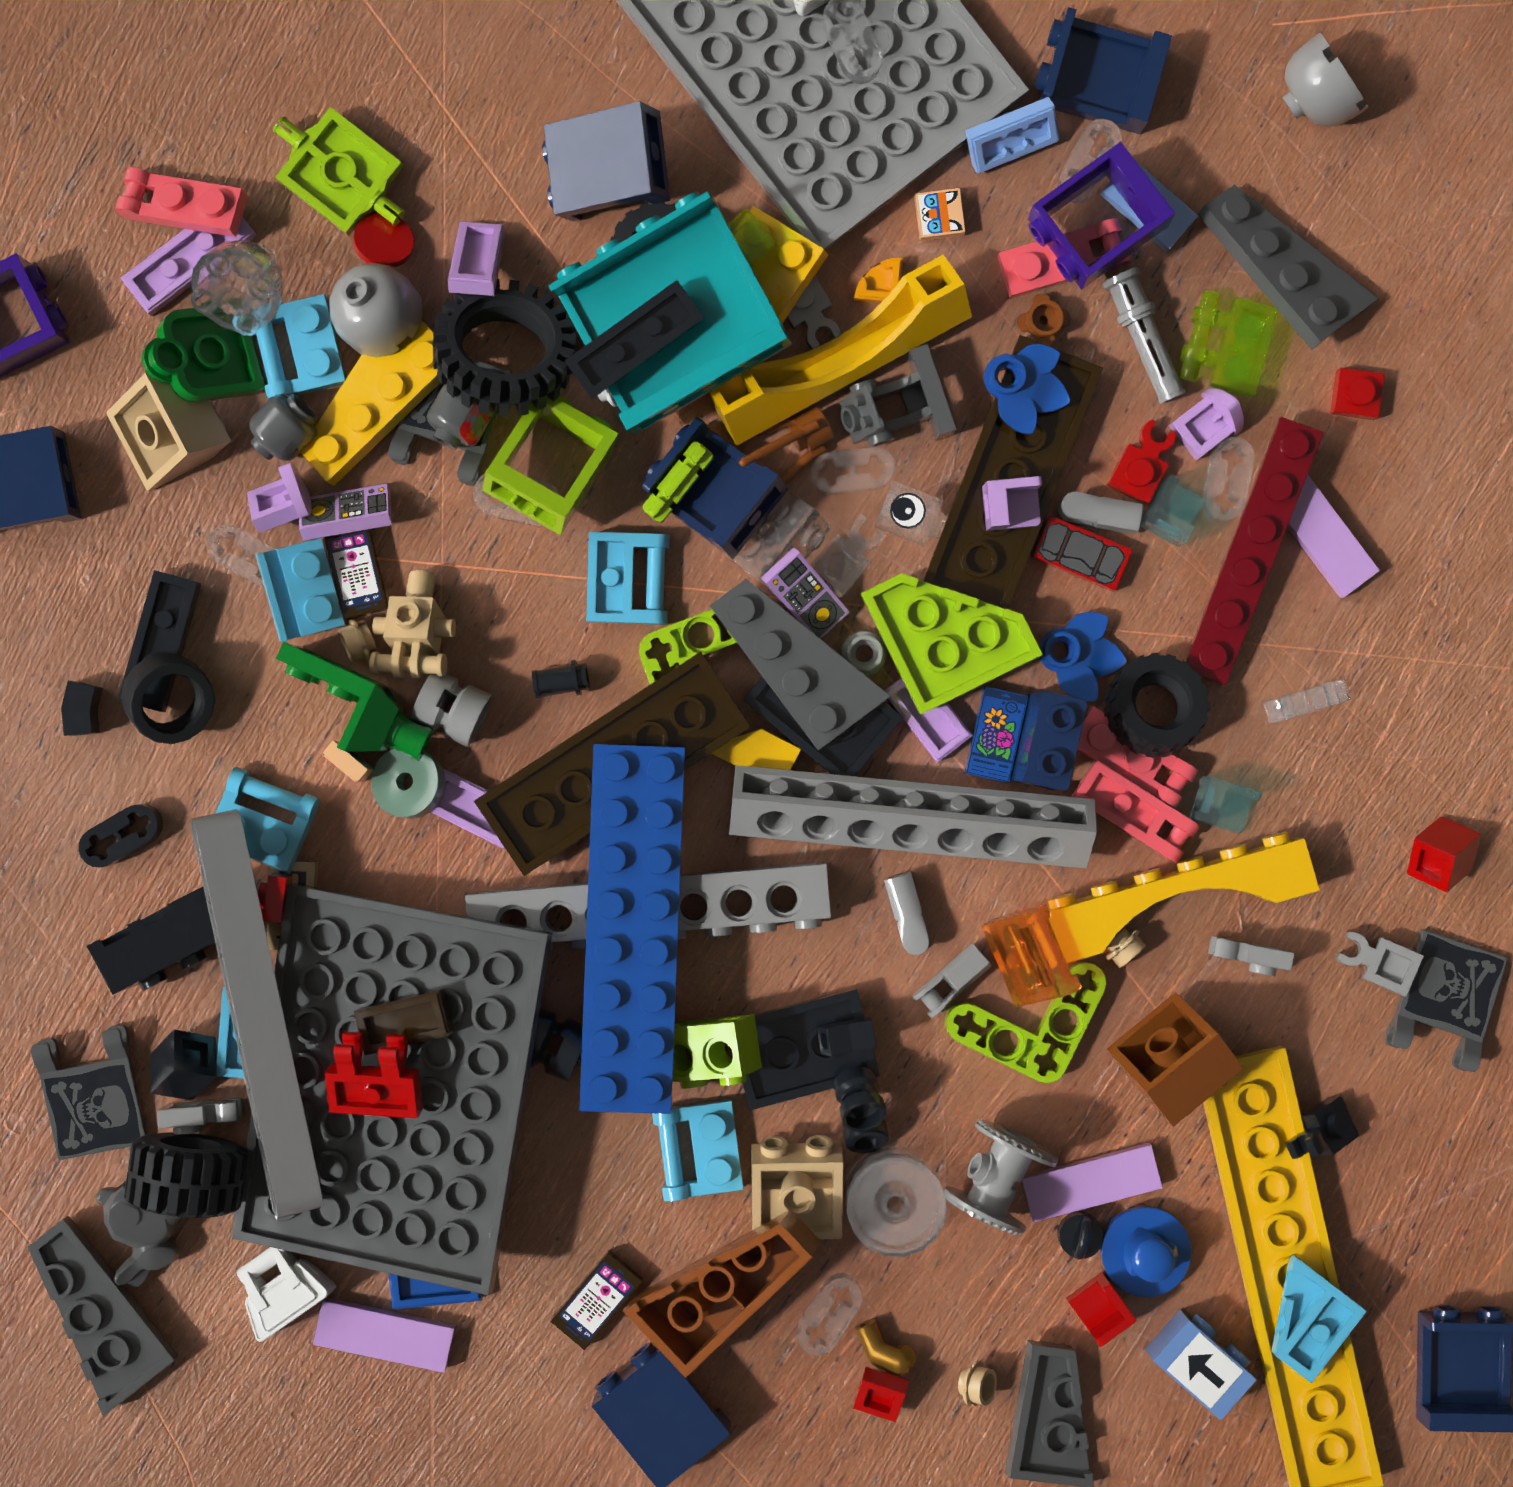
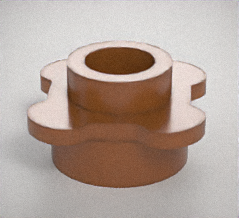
[1017,294,1070,346]

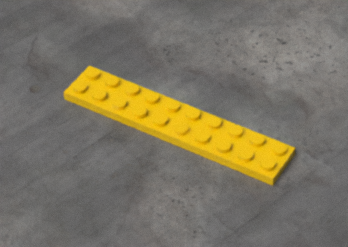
[1203,1046,1384,1487]

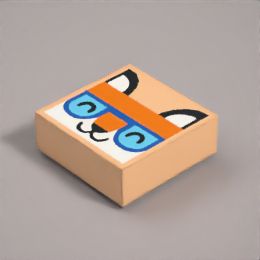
[914,188,965,241]
[323,740,374,782]

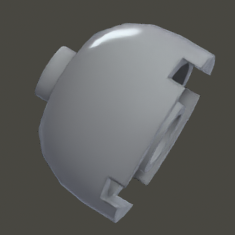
[1282,32,1369,127]
[329,263,423,358]

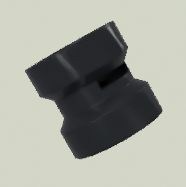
[833,1067,887,1131]

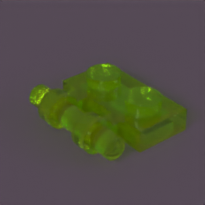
[1179,290,1279,397]

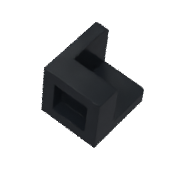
[150,1029,217,1100]

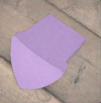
[1169,388,1244,460]
[247,462,312,533]

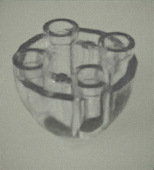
[191,241,284,336]

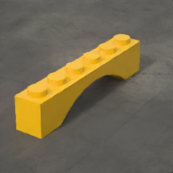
[709,254,972,445]
[1039,831,1320,965]

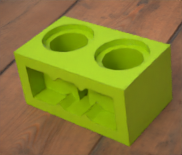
[672,1014,762,1089]

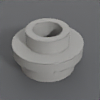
[842,631,887,676]

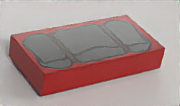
[1031,515,1133,592]

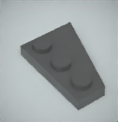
[1005,1340,1094,1487]

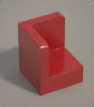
[1407,817,1482,893]
[1066,1272,1137,1347]

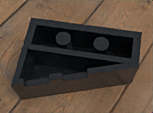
[87,886,216,995]

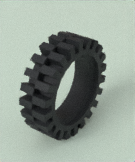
[433,279,576,417]

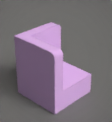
[982,476,1042,531]

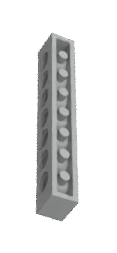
[729,765,1097,869]
[465,862,831,950]

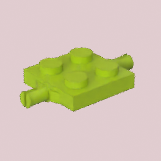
[273,107,405,236]

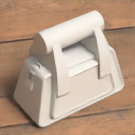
[236,1247,336,1342]

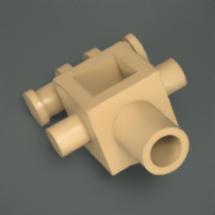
[369,570,456,679]

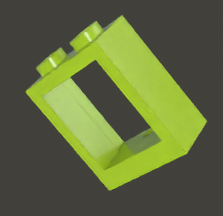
[482,395,619,536]

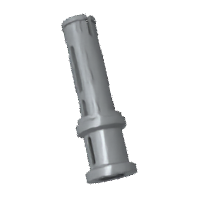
[1101,266,1186,404]

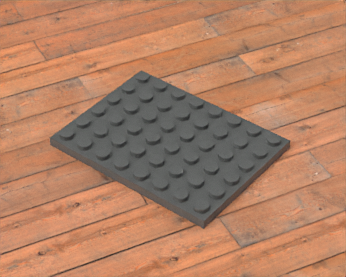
[232,883,552,1295]

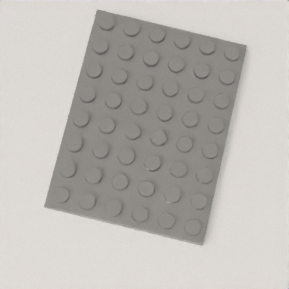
[616,0,1029,251]

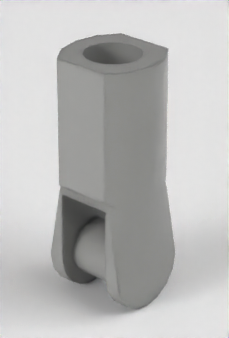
[1058,492,1143,534]
[884,872,929,955]
[912,943,992,1018]

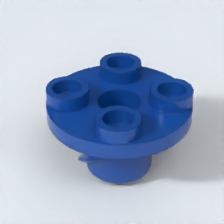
[1100,1206,1191,1297]

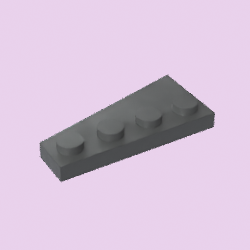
[1197,184,1378,350]
[710,579,890,750]
[28,1216,179,1417]

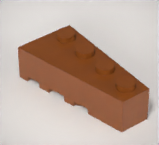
[623,1209,822,1378]

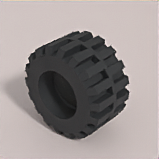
[124,1132,248,1218]

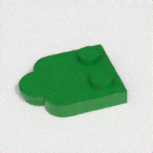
[142,303,265,402]

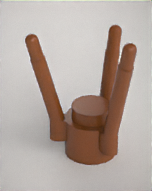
[739,407,834,485]

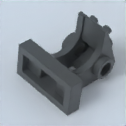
[839,344,957,448]

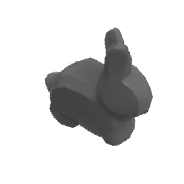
[95,1181,183,1289]

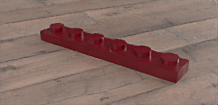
[1185,417,1324,685]

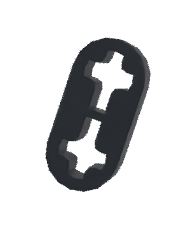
[78,804,163,867]

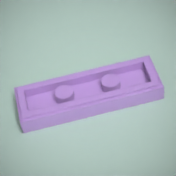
[121,216,258,317]
[1287,474,1380,598]
[1021,1142,1162,1222]
[313,1297,456,1373]

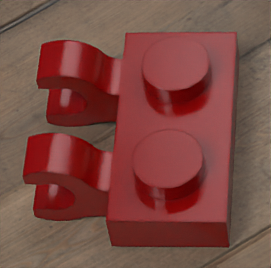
[324,1031,423,1119]

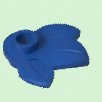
[984,344,1070,435]
[1038,612,1126,702]

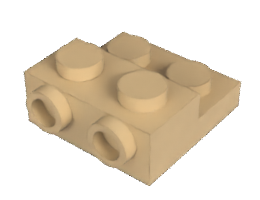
[751,1135,843,1239]

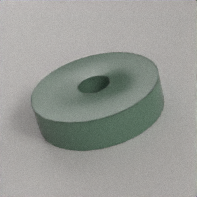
[371,749,445,819]

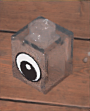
[874,481,947,546]

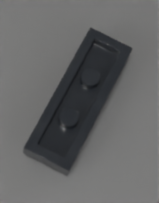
[565,280,704,400]
[118,570,202,712]

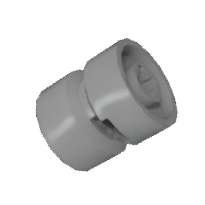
[410,673,493,747]

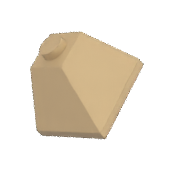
[106,372,231,491]

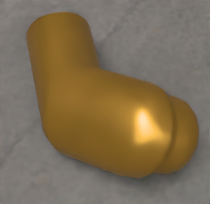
[855,1319,916,1376]

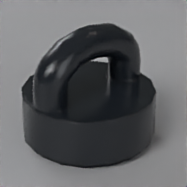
[842,1119,889,1154]
[1057,1211,1103,1260]

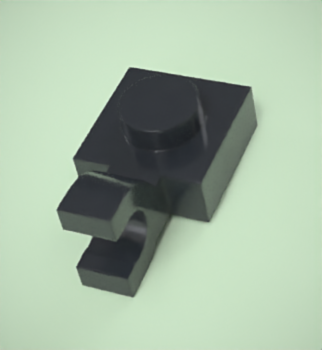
[1285,1095,1359,1159]

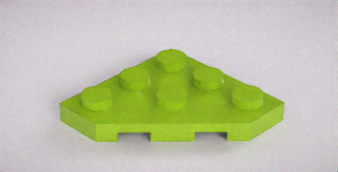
[860,573,1043,715]

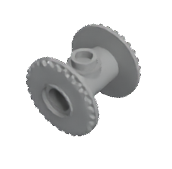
[943,1119,1058,1236]

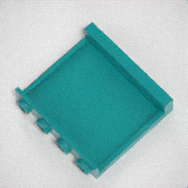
[548,192,793,434]

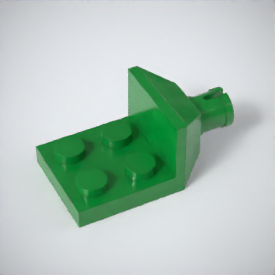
[276,642,434,761]

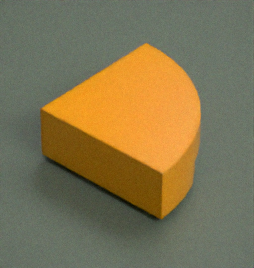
[854,258,903,304]

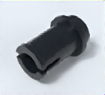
[532,660,590,699]

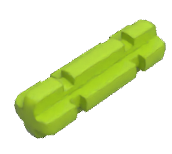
[642,441,714,523]

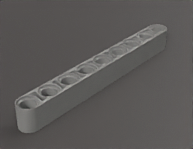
[190,809,323,1219]

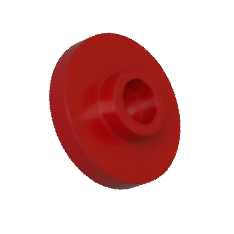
[353,213,414,268]

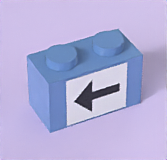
[1145,1309,1256,1420]

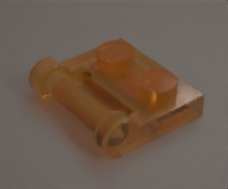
[981,903,1082,1007]

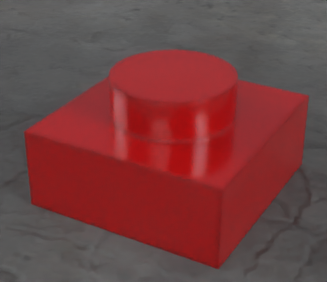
[1330,367,1385,420]
[258,872,293,923]
[853,1367,909,1422]

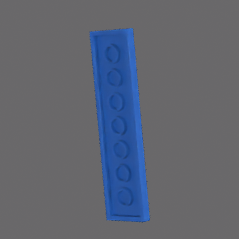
[579,744,685,1114]

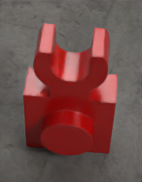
[1106,420,1176,505]

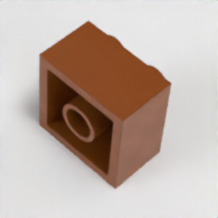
[1107,992,1244,1127]

